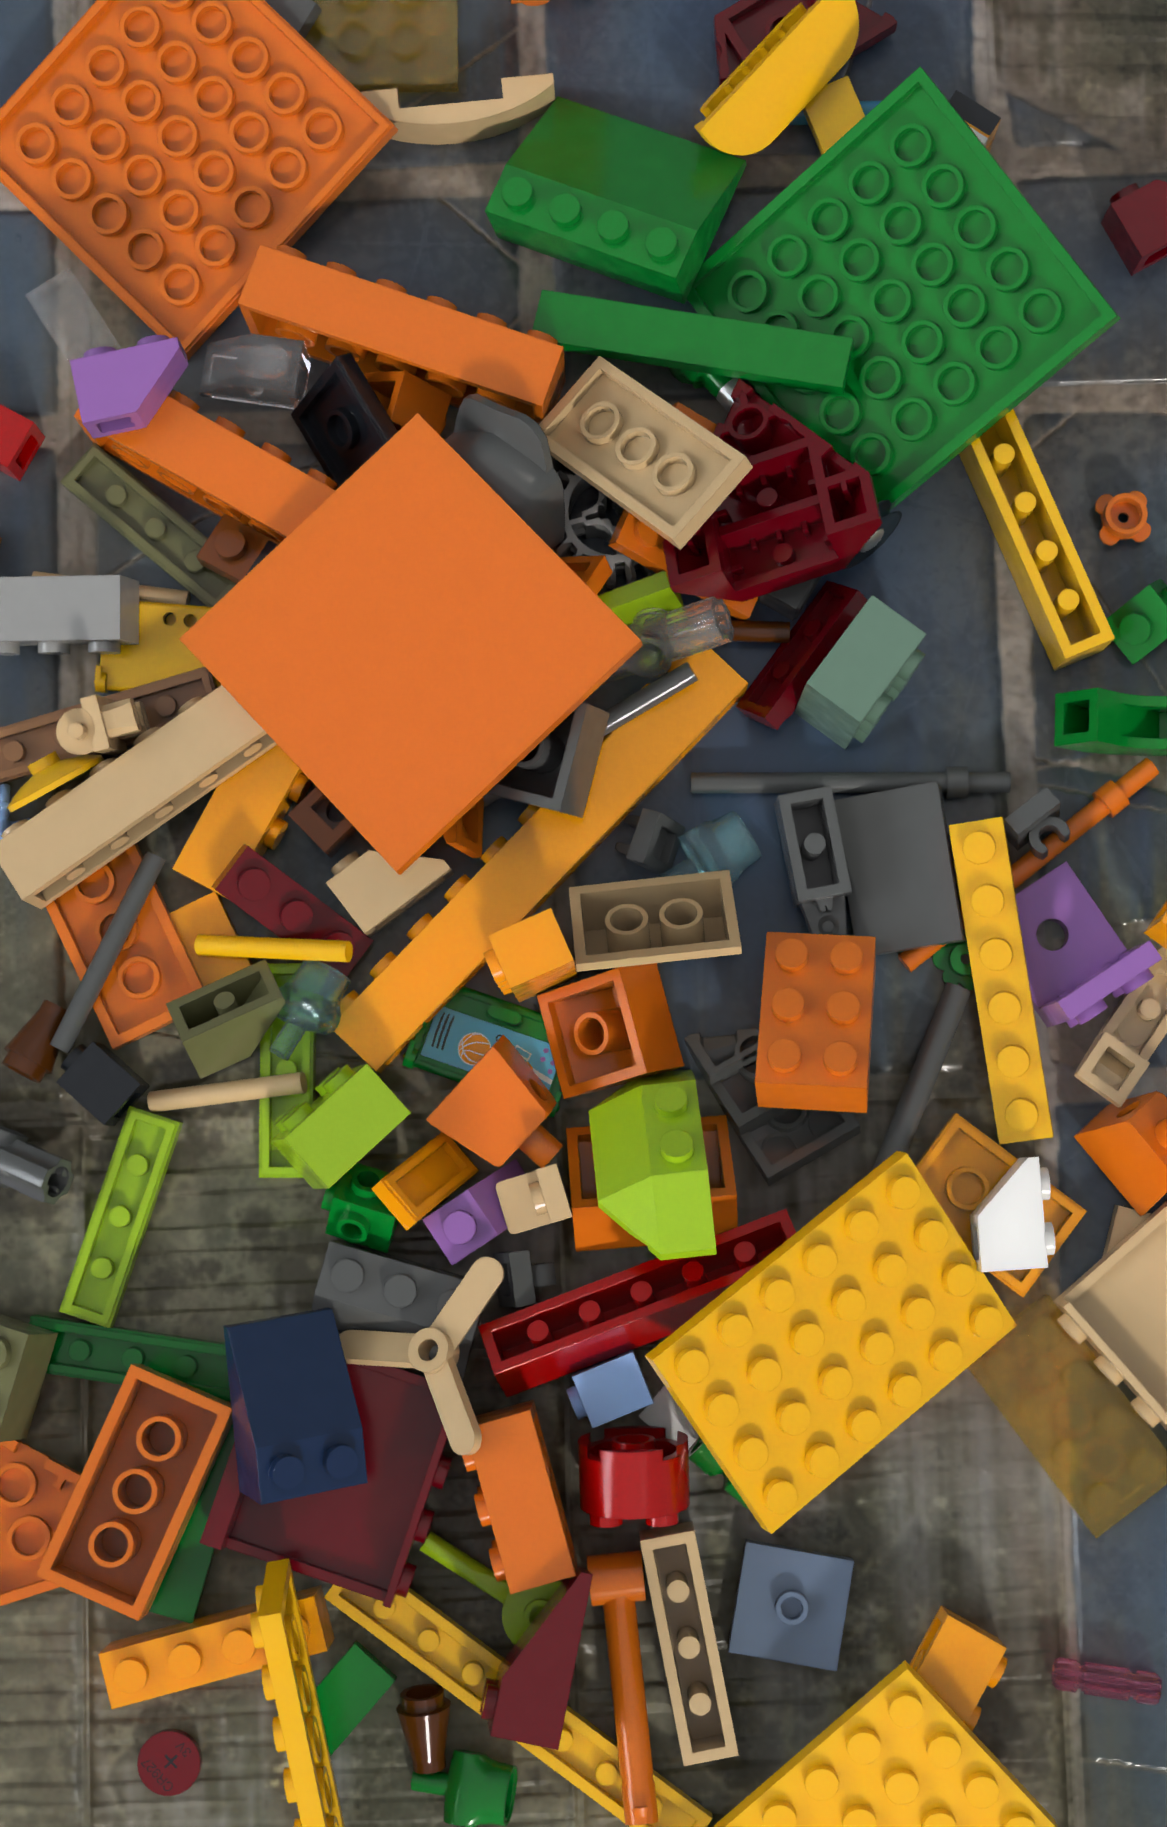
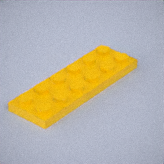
[250,1558,345,1827]

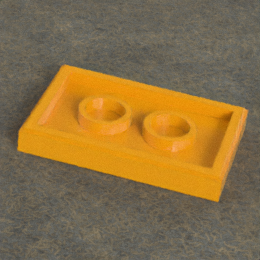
[915,1113,1087,1298]

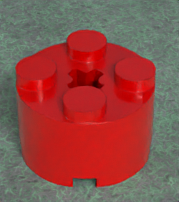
[578,1426,690,1528]

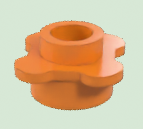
[1095,491,1151,546]

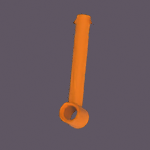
[587,1550,659,1826]

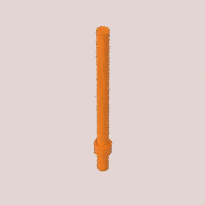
[898,758,1159,972]

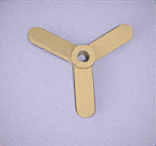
[339,1257,504,1455]

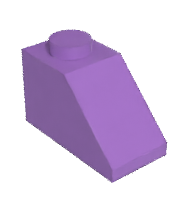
[422,1159,526,1266]

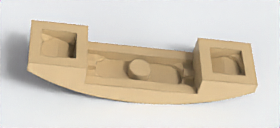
[361,73,555,145]
[1074,945,1167,1108]

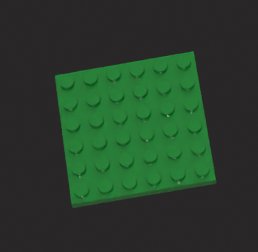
[687,66,1121,512]

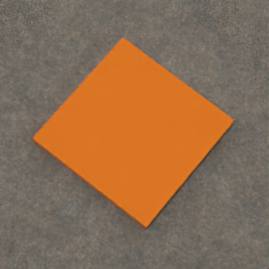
[0,0,398,360]
[179,413,643,875]

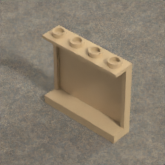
[1053,1201,1167,1445]

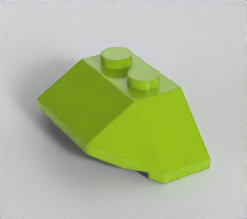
[588,1069,717,1260]

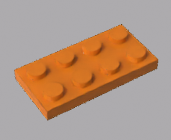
[46,843,204,1050]

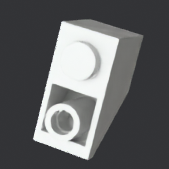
[970,1157,1055,1272]

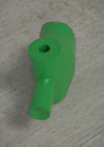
[411,1749,518,1827]

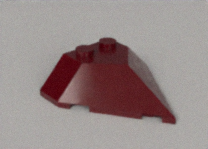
[662,378,882,602]

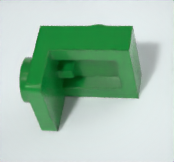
[1107,579,1167,665]

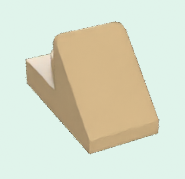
[496,1163,573,1234]

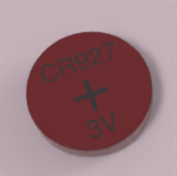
[137,1729,202,1796]

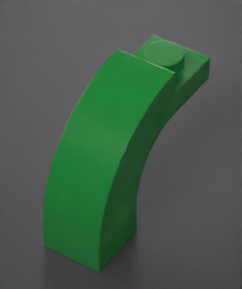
[1054,687,1167,756]

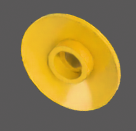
[7,751,104,813]

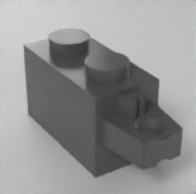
[774,786,852,935]

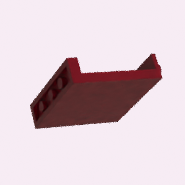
[200,1364,453,1608]

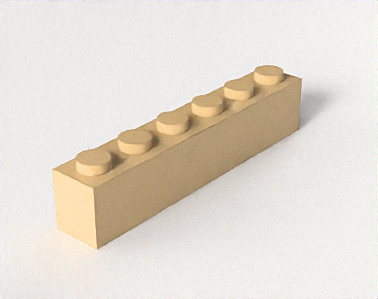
[0,685,277,910]

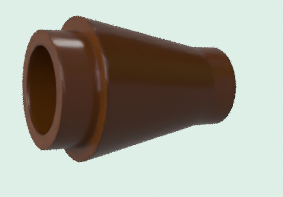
[2,1000,66,1083]
[396,1684,451,1774]

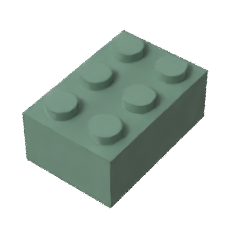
[794,595,926,749]

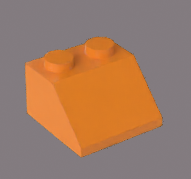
[537,963,684,1099]

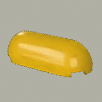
[694,0,859,156]

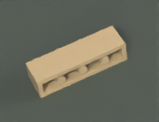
[639,1521,739,1766]

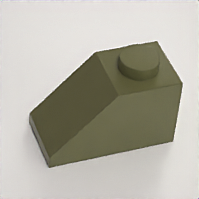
[166,959,286,1079]

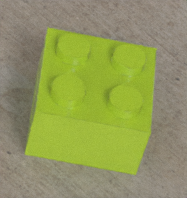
[271,1063,411,1189]

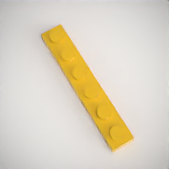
[948,817,1054,1145]

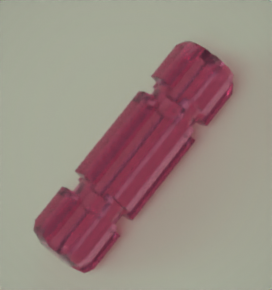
[1051,1657,1162,1705]

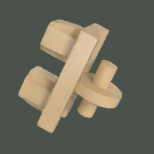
[56,694,150,755]

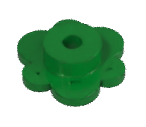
[932,936,974,991]

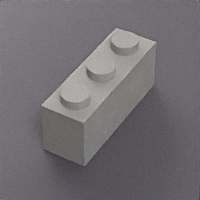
[0,575,139,656]

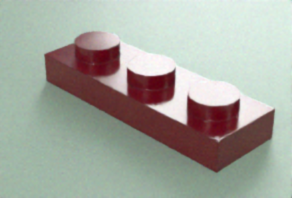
[736,580,868,730]
[211,844,374,983]

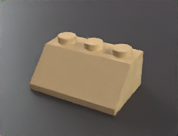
[569,870,742,972]

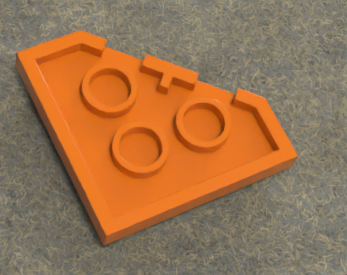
[0,1440,81,1606]

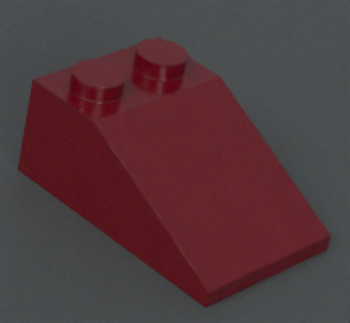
[480,1566,593,1750]

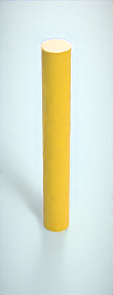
[194,934,353,962]

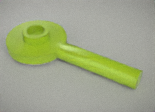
[419,1531,562,1645]

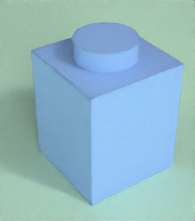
[566,1350,654,1428]

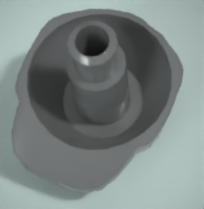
[445,394,567,549]

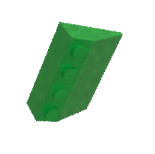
[485,96,747,304]

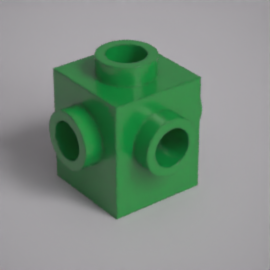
[321,1163,399,1253]

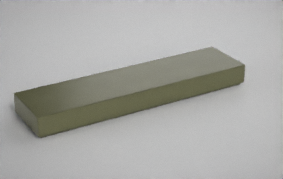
[60,443,236,607]

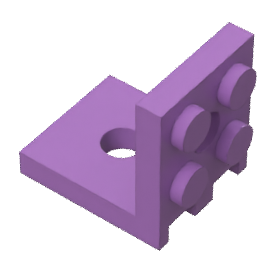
[1016,861,1162,1028]

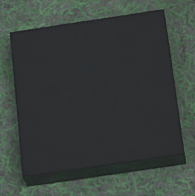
[291,353,398,490]

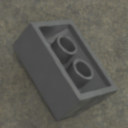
[311,1239,483,1382]

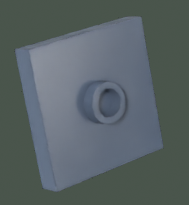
[727,1539,854,1671]

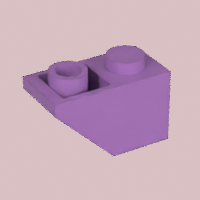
[69,335,189,439]

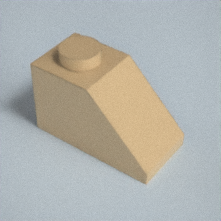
[326,850,454,938]

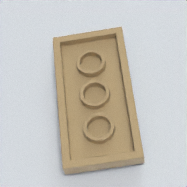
[539,356,753,550]

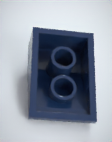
[223,1307,368,1505]

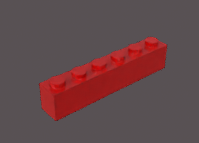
[478,1209,796,1397]

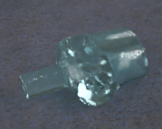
[659,811,762,883]
[269,960,351,1060]

